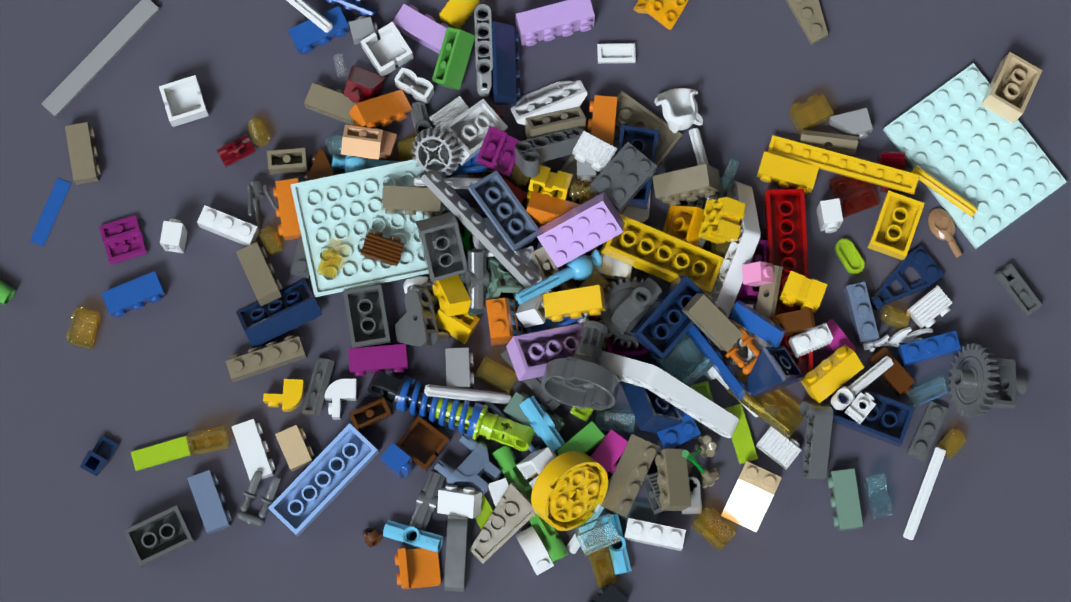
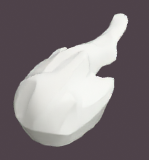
[403,276,435,294]

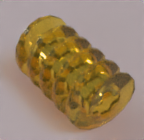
[569,179,597,205]

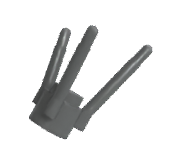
[247,181,278,231]

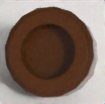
[363,528,384,547]

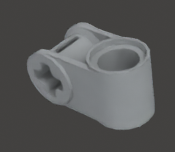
[681,477,702,514]

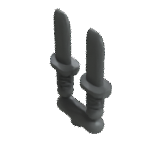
[237,471,281,526]

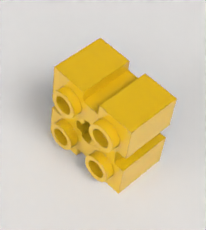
[525,165,573,206]
[698,197,746,244]
[779,271,828,313]

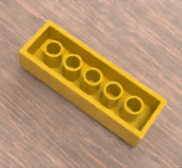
[600,214,724,295]

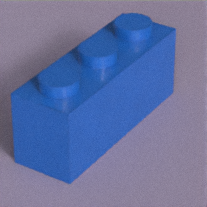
[288,6,350,54]
[101,271,166,318]
[897,331,961,367]
[380,443,414,479]

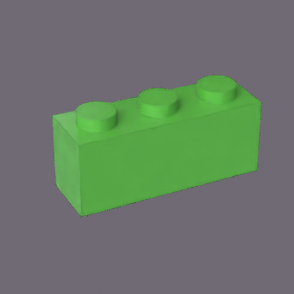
[431,27,475,90]

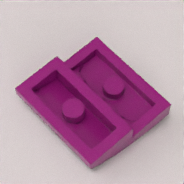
[475,126,520,178]
[99,215,147,265]

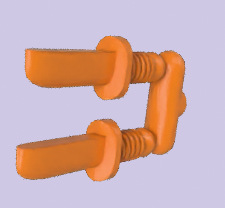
[726,321,761,375]

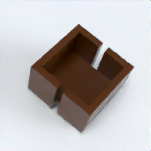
[396,416,450,473]

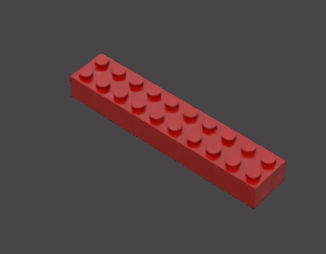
[764,189,813,382]

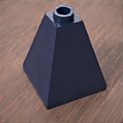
[745,346,805,397]

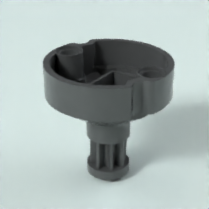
[541,321,620,410]

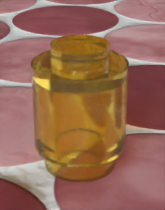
[247,117,271,147]
[259,226,283,256]
[881,306,911,329]

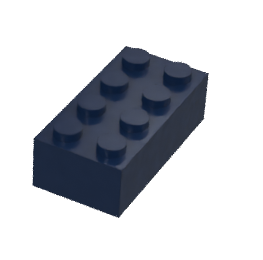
[617,125,659,209]
[629,275,705,359]
[831,382,915,447]

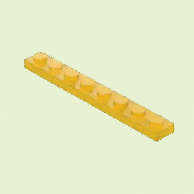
[767,135,920,195]

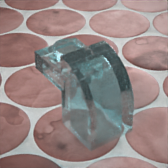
[864,473,892,519]

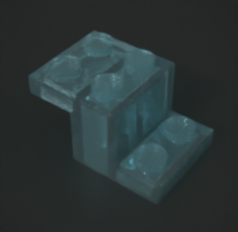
[647,334,714,387]

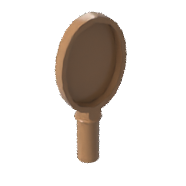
[928,209,963,258]

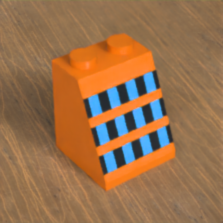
[486,298,528,346]

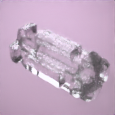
[333,54,347,77]

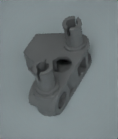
[395,288,449,346]

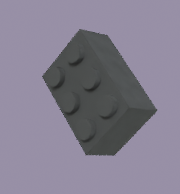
[590,142,657,214]
[416,212,468,282]
[343,284,391,348]
[123,505,196,568]

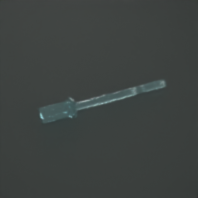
[698,159,740,247]

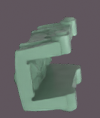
[486,256,525,301]

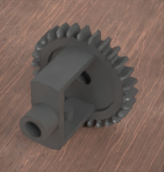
[595,277,663,349]
[947,343,1027,418]

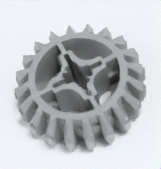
[411,126,463,178]

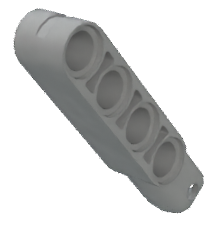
[474,4,493,97]

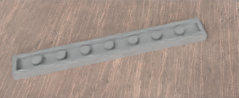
[41,0,160,117]

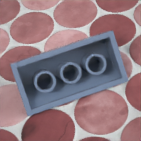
[468,170,539,251]

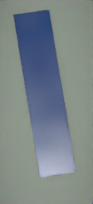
[30,178,71,247]

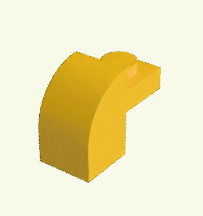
[263,379,305,412]

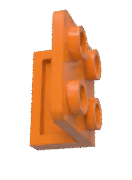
[394,548,441,590]

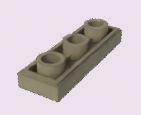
[799,130,858,155]
[756,265,783,320]

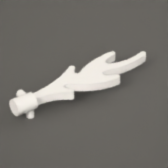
[863,327,933,352]

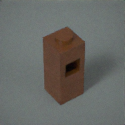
[868,347,915,396]

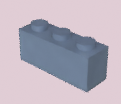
[844,282,879,345]
[187,470,232,534]

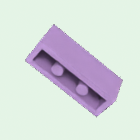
[393,4,450,54]

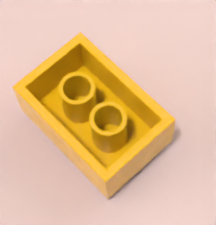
[867,190,925,260]

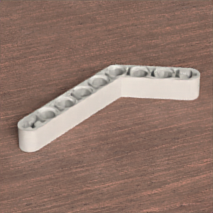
[710,181,760,318]
[601,351,739,438]

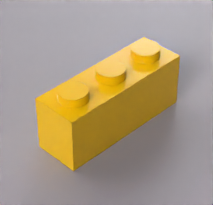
[756,151,819,194]
[543,285,606,322]
[801,344,864,404]

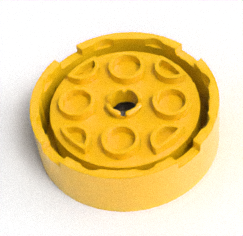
[531,451,608,531]

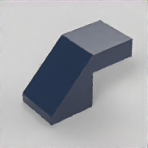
[80,435,119,476]

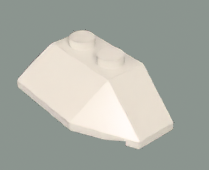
[511,80,587,125]

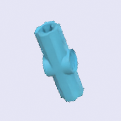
[519,396,565,452]
[602,514,632,575]
[383,520,444,553]

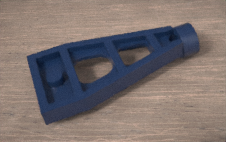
[869,245,945,311]

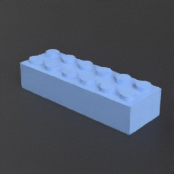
[268,423,379,537]

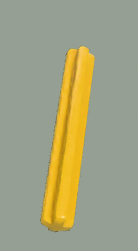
[912,166,978,216]

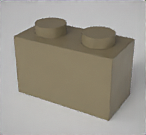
[267,148,308,175]

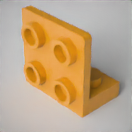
[633,0,689,30]

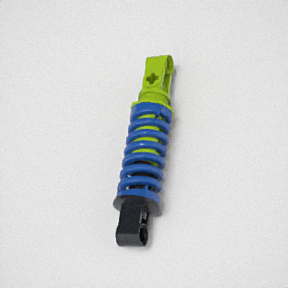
[367,371,535,451]

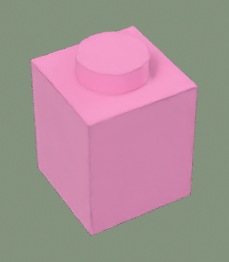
[742,261,773,286]

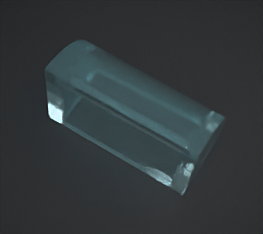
[574,513,621,556]

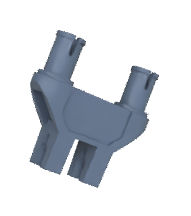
[434,432,501,495]

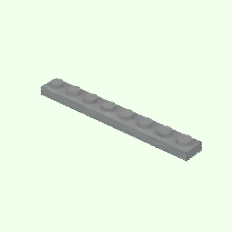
[420,169,540,288]

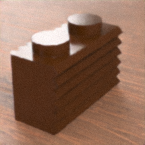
[360,230,404,267]
[348,397,392,433]

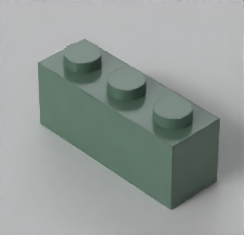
[503,392,565,439]
[827,469,863,531]

